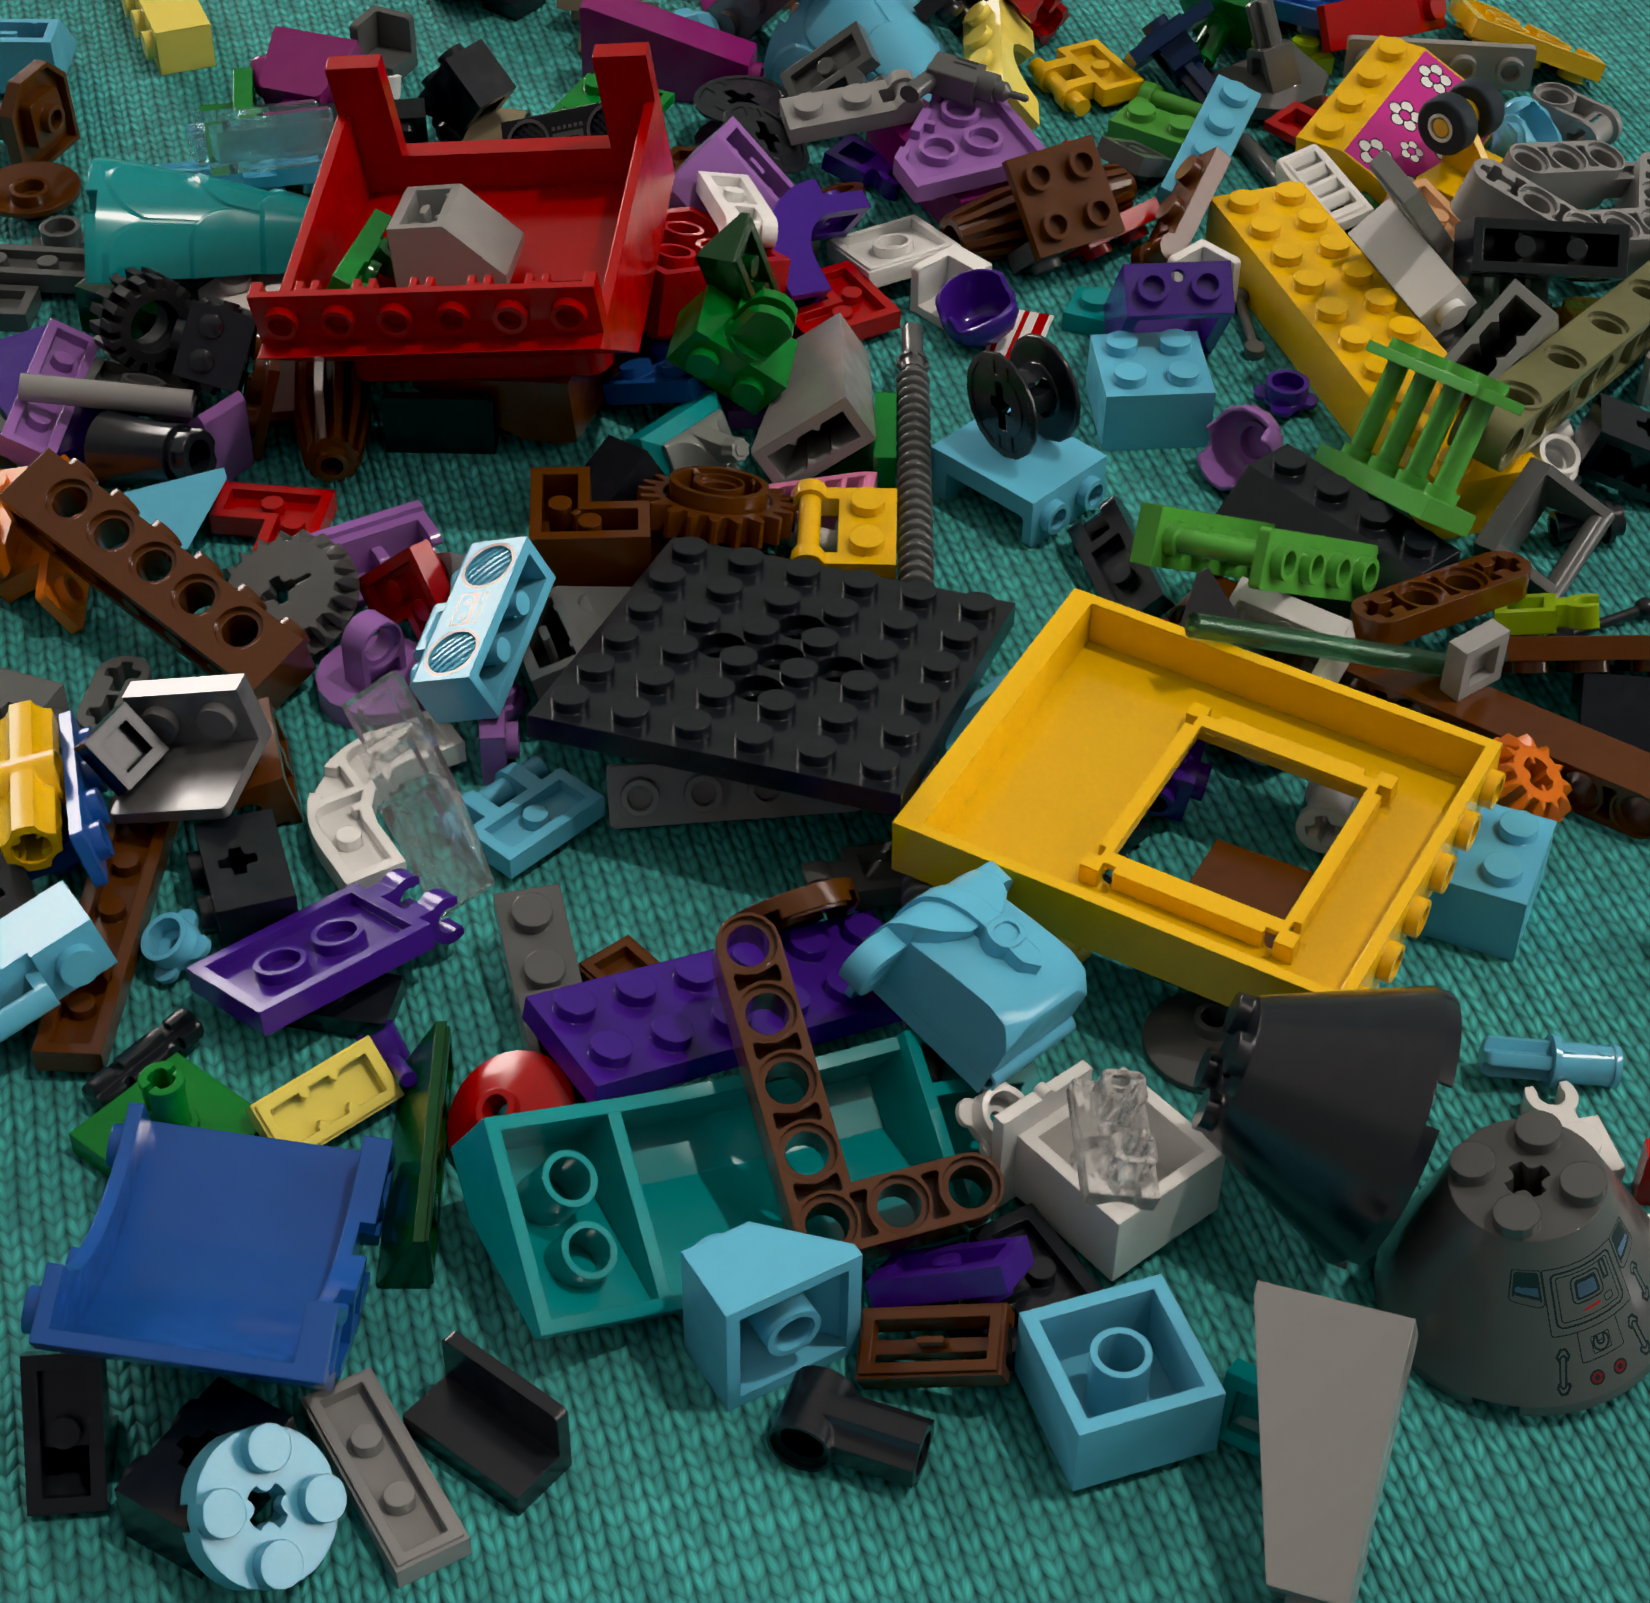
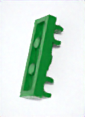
[327,208,395,289]

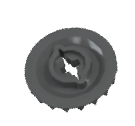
[222,529,360,657]

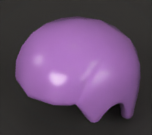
[1197,404,1283,491]

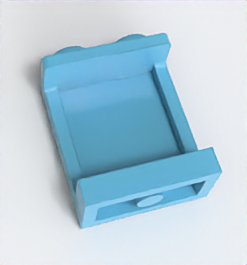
[931,408,1107,548]

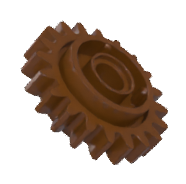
[637,466,797,549]

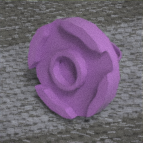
[315,609,427,730]

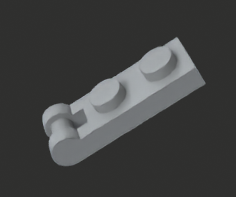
[779,69,925,145]

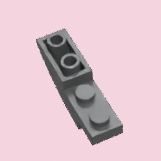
[493,883,587,1104]

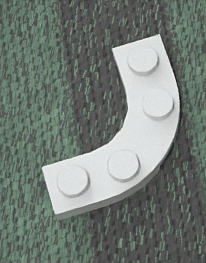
[307,711,467,890]

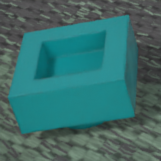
[1062,286,1110,336]

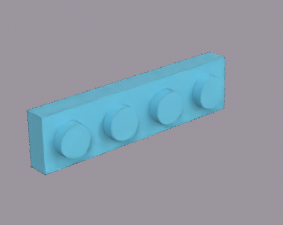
[1156,74,1262,204]

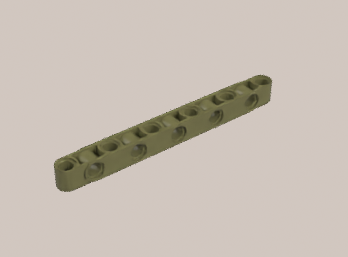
[1447,260,1650,472]

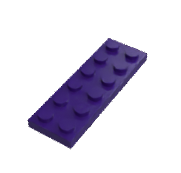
[522,909,903,1102]

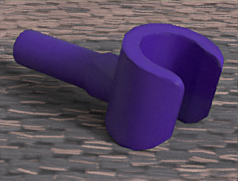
[356,1020,417,1088]

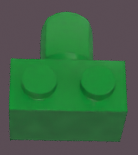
[666,284,798,415]

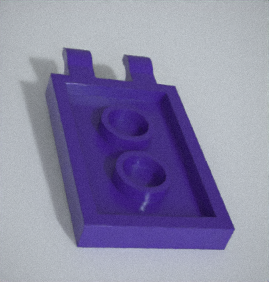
[186,868,464,1037]

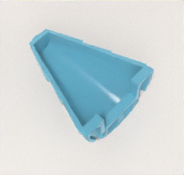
[764,0,946,102]

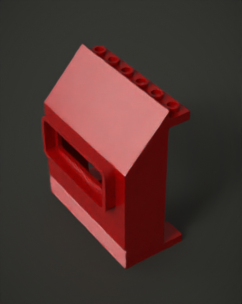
[246,42,675,382]

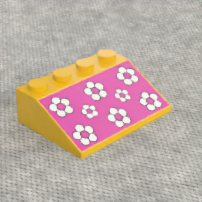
[1295,35,1492,205]

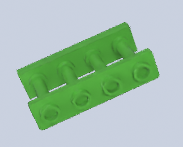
[1314,337,1526,538]
[1129,501,1380,602]

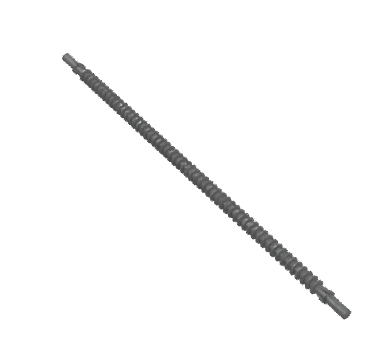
[896,322,939,1083]

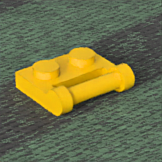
[790,478,897,580]

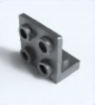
[110,673,273,824]

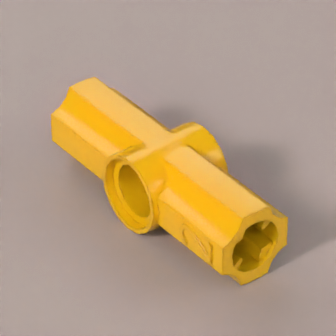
[0,700,66,872]

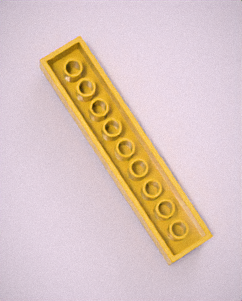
[1205,181,1537,540]

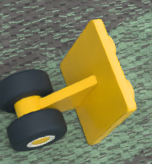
[1416,77,1505,203]

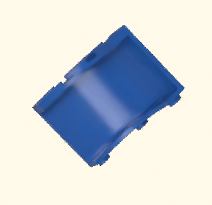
[21,1102,396,1390]

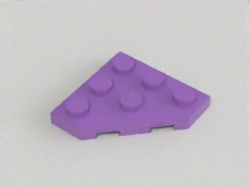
[892,95,1045,203]

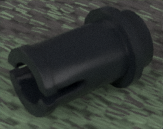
[1547,498,1626,547]

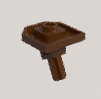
[0,59,80,165]

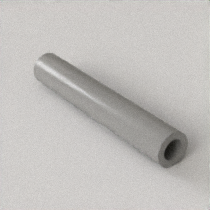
[18,373,194,418]

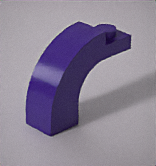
[771,179,872,308]

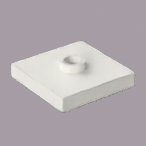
[826,214,961,288]

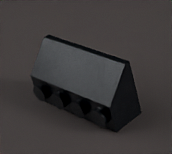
[1216,443,1461,620]

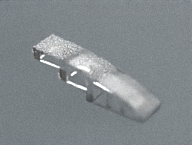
[341,671,495,918]

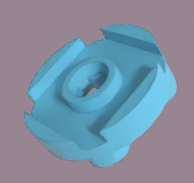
[180,1423,347,1591]

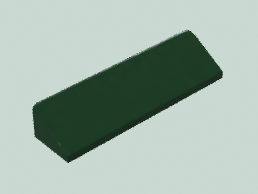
[696,212,780,301]
[376,1021,455,1289]

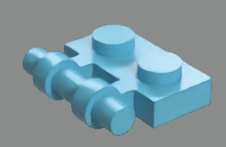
[437,756,605,879]

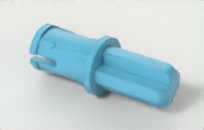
[1478,1033,1623,1089]

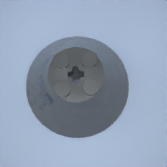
[1373,1110,1650,1417]

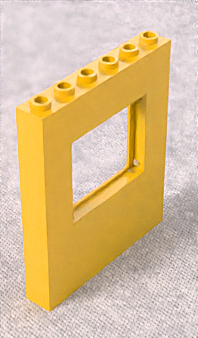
[892,588,1506,1007]

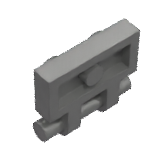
[779,21,886,143]

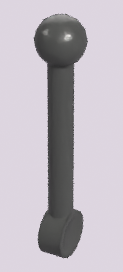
[1236,287,1265,361]

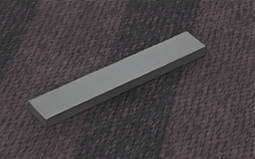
[1369,149,1454,270]

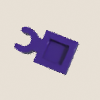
[821,134,904,201]

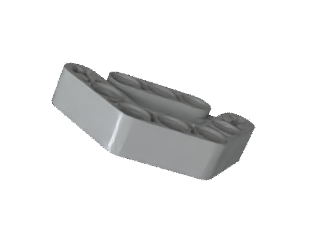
[1450,140,1650,277]

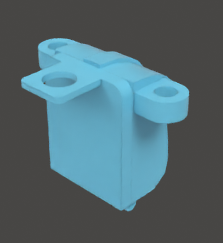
[839,861,1087,1093]

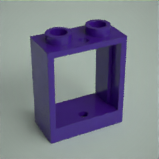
[1103,260,1235,354]

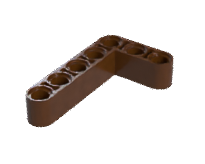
[712,912,1005,1262]

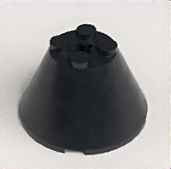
[1192,985,1462,1270]

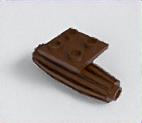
[939,134,1137,262]
[243,328,371,483]

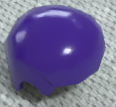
[935,269,1019,347]

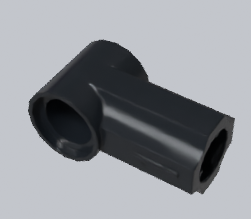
[766,1365,935,1488]

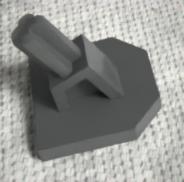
[1211,0,1329,120]

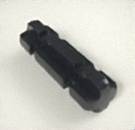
[82,1008,205,1112]

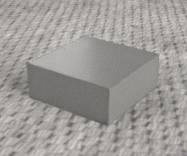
[1439,618,1511,702]

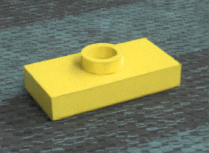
[244,1035,405,1145]

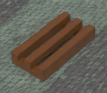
[855,1303,1015,1390]

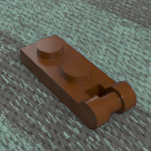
[1130,146,1232,264]

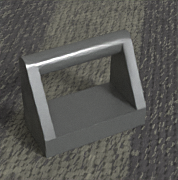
[1473,457,1615,598]

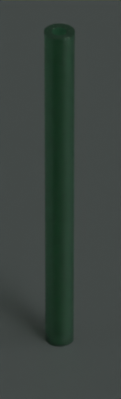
[1184,612,1446,677]

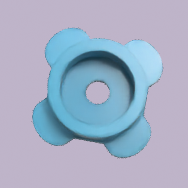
[141,909,211,984]

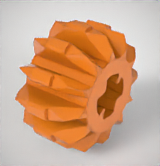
[1493,733,1573,824]

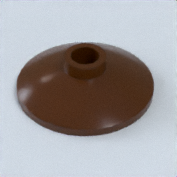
[0,161,81,221]

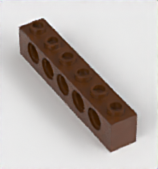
[0,448,317,710]

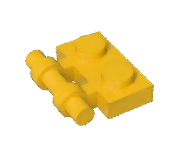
[1028,39,1145,117]

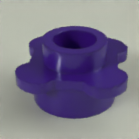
[1253,369,1318,418]

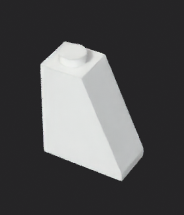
[1348,198,1477,337]

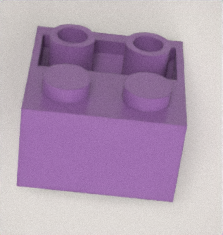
[669,116,795,215]

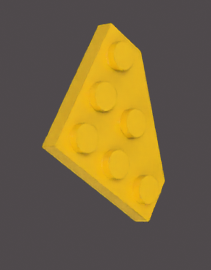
[1447,0,1606,84]

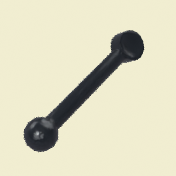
[1549,597,1650,636]

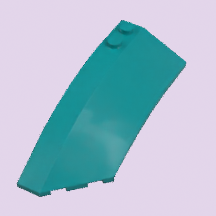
[451,1030,1041,1340]

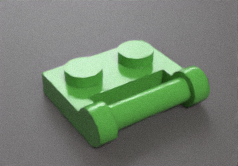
[1107,81,1203,159]

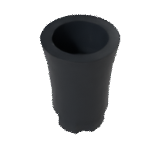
[84,410,217,489]

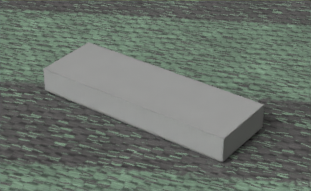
[299,1367,472,1589]

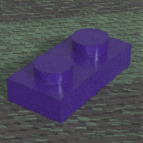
[865,1235,1035,1308]

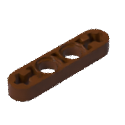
[1349,551,1532,649]

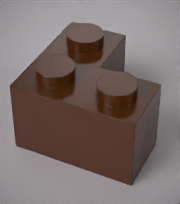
[529,466,652,588]

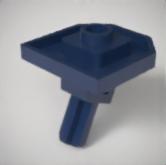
[1122,0,1216,104]

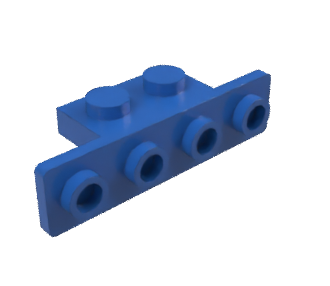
[25,710,115,888]

